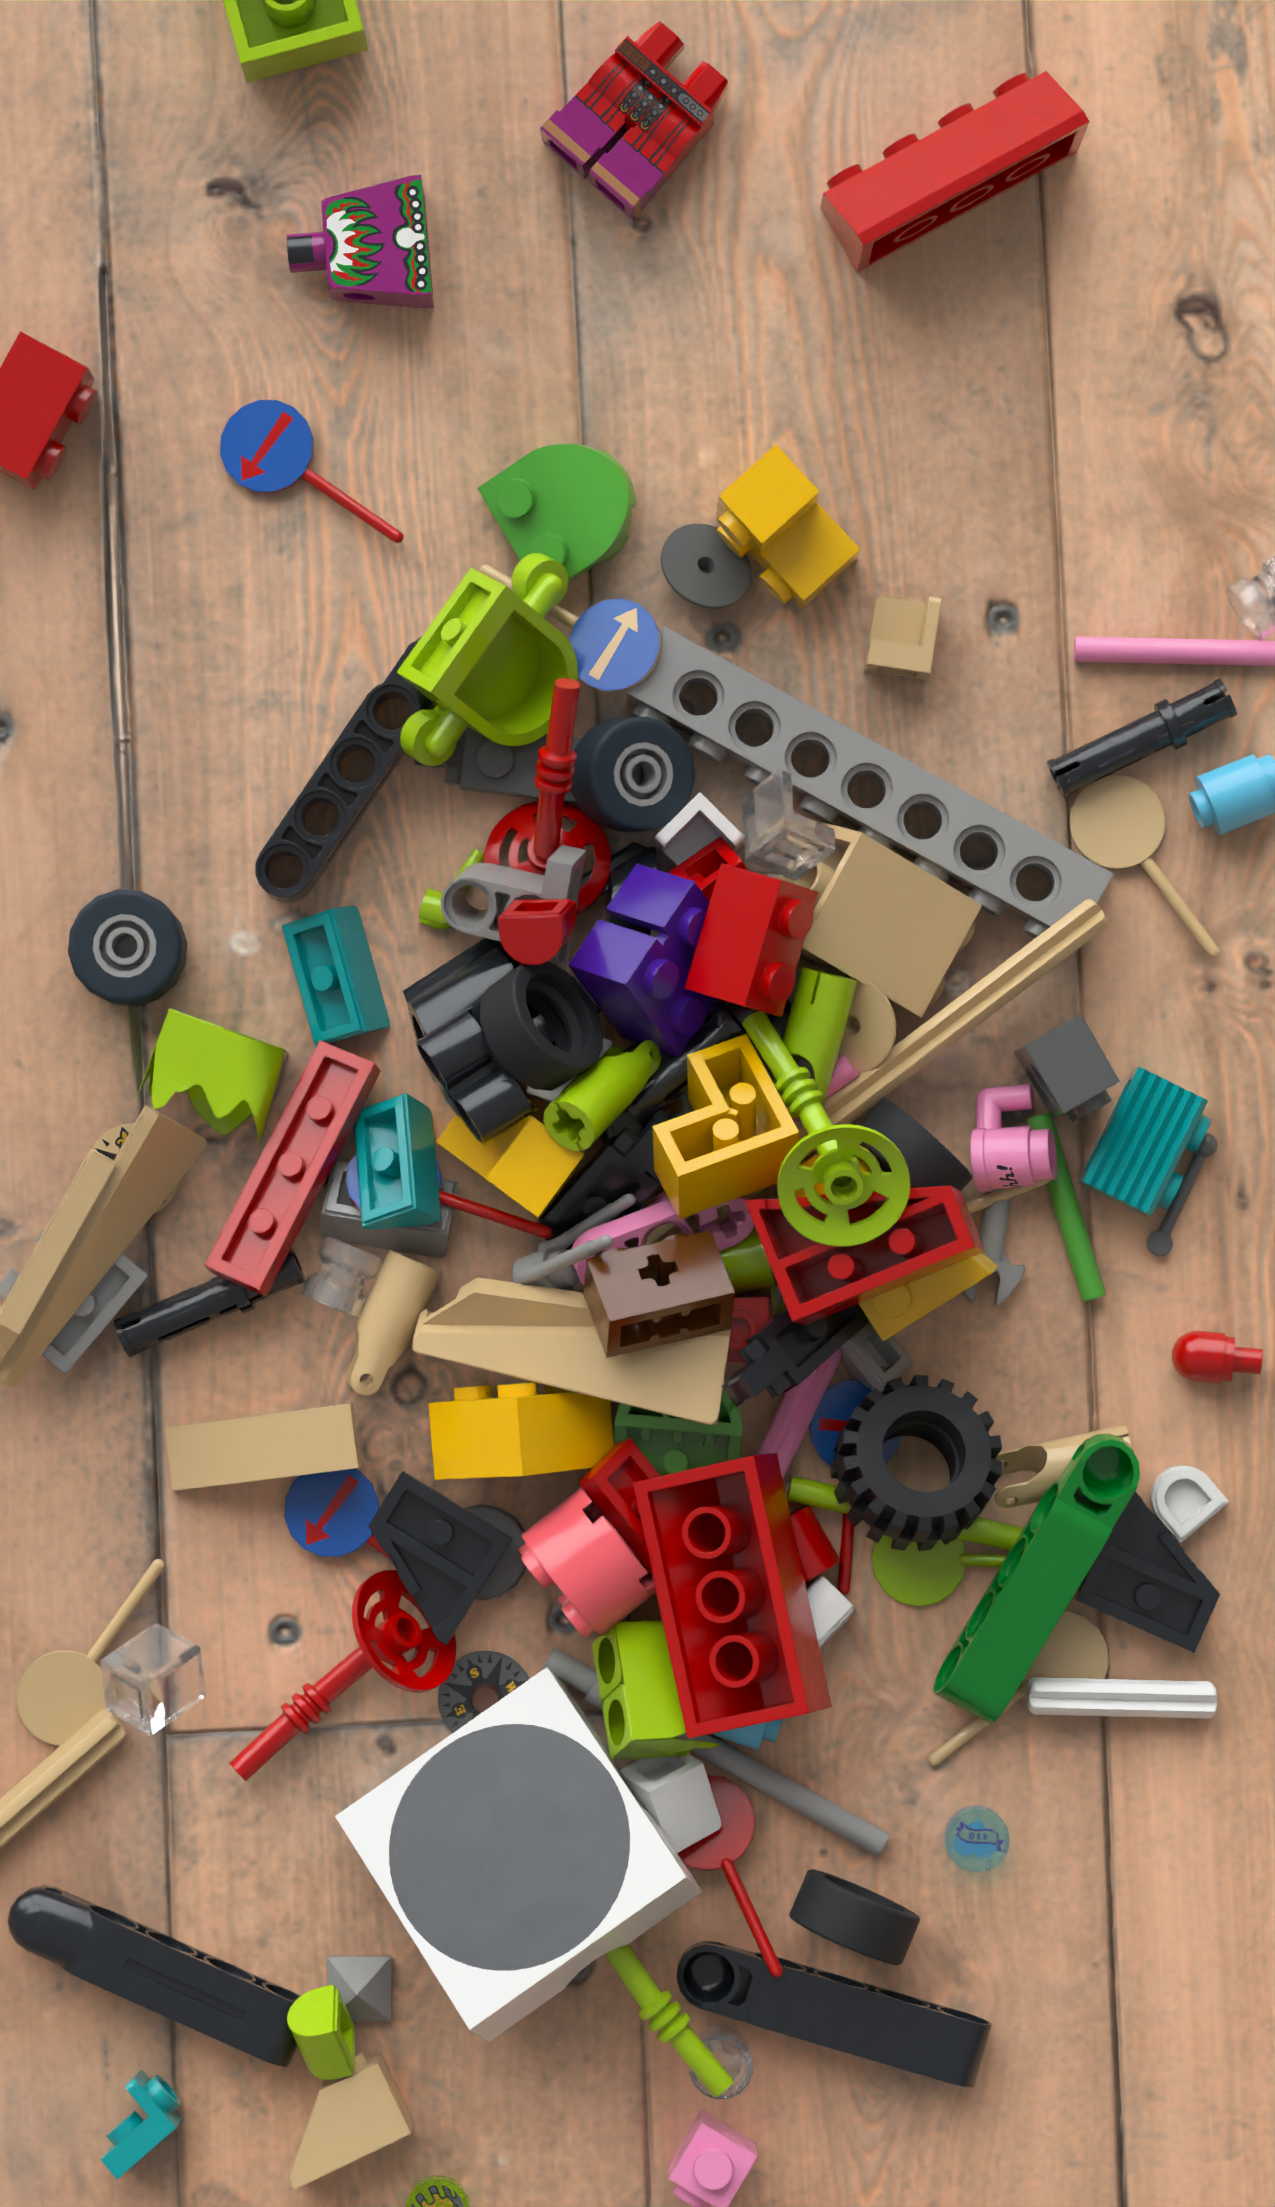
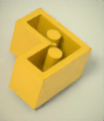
[716,444,860,610]
[652,1034,799,1219]
[436,1098,586,1219]
[428,1382,614,1480]

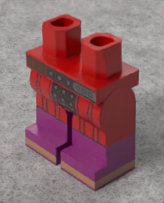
[540,21,728,221]

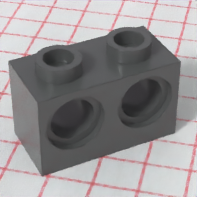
[1014,1014,1120,1122]

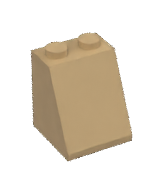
[778,819,982,1018]

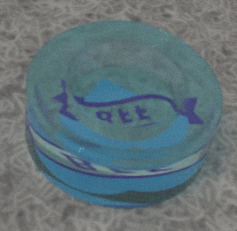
[944,1805,1010,1872]

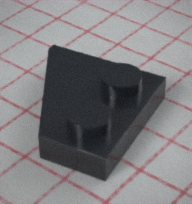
[369,1471,513,1645]
[1074,1491,1220,1653]

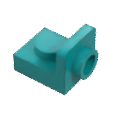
[100,2070,183,2179]

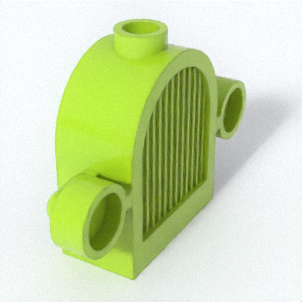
[396,553,578,766]

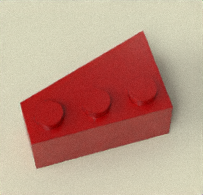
[744,1185,985,1325]

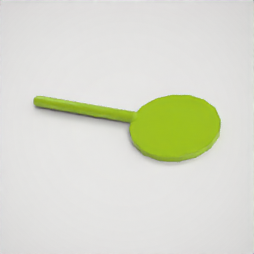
[871,1534,1007,1607]

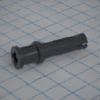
[627,999,792,1127]

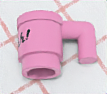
[970,1084,1057,1192]

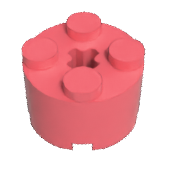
[518,1487,656,1639]

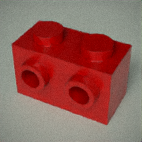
[0,331,97,490]
[684,863,819,1017]

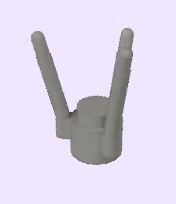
[512,1193,636,1292]

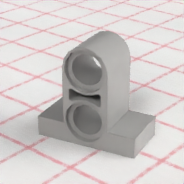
[441,845,587,970]

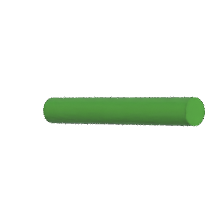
[1026,1112,1107,1302]

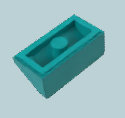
[282,906,390,1048]
[354,1093,441,1230]

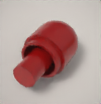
[1172,1331,1263,1384]

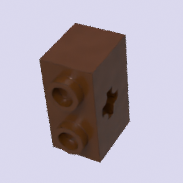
[584,1230,735,1358]

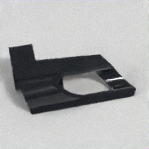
[403,842,657,1145]

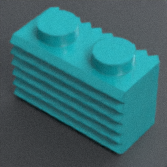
[1078,1067,1211,1217]

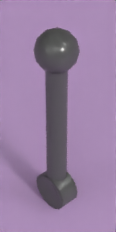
[1146,1133,1218,1256]

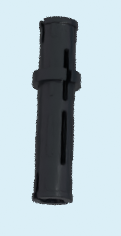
[1047,678,1237,798]
[114,1247,306,1357]

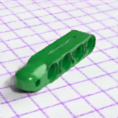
[933,1433,1140,1723]

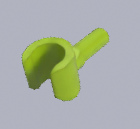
[419,848,484,930]

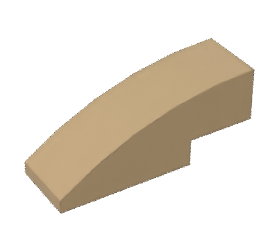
[164,1402,361,1491]

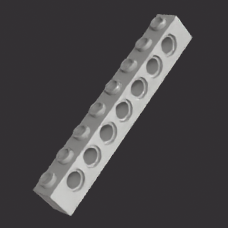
[627,626,1114,938]

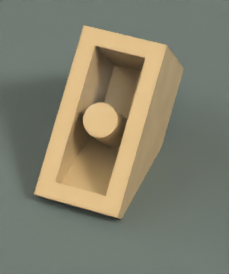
[288,2051,414,2190]

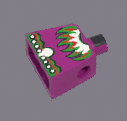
[286,175,434,309]

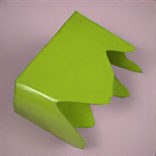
[133,1008,289,1147]
[592,1620,720,1761]

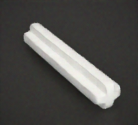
[1026,1677,1217,1719]

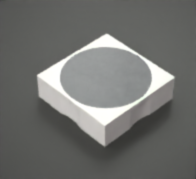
[335,1667,702,2042]

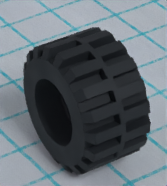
[831,1375,1003,1551]

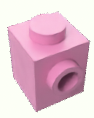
[668,2109,758,2207]

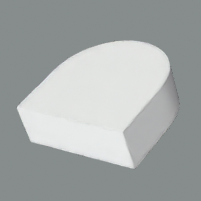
[1150,1465,1229,1543]

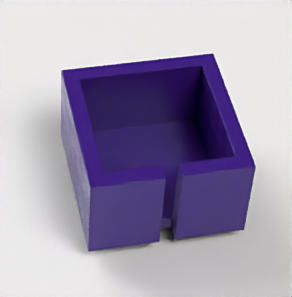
[568,864,717,1057]

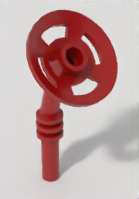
[484,678,611,915]
[229,1570,456,1781]

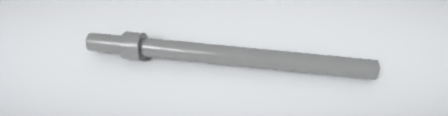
[542,1647,890,1857]

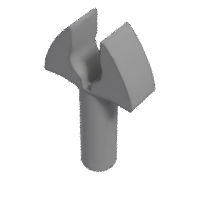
[963,1189,1025,1306]

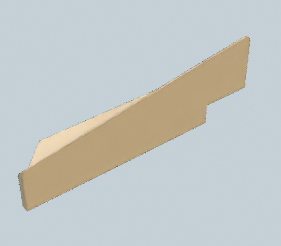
[0,1105,207,1387]
[412,1277,731,1425]

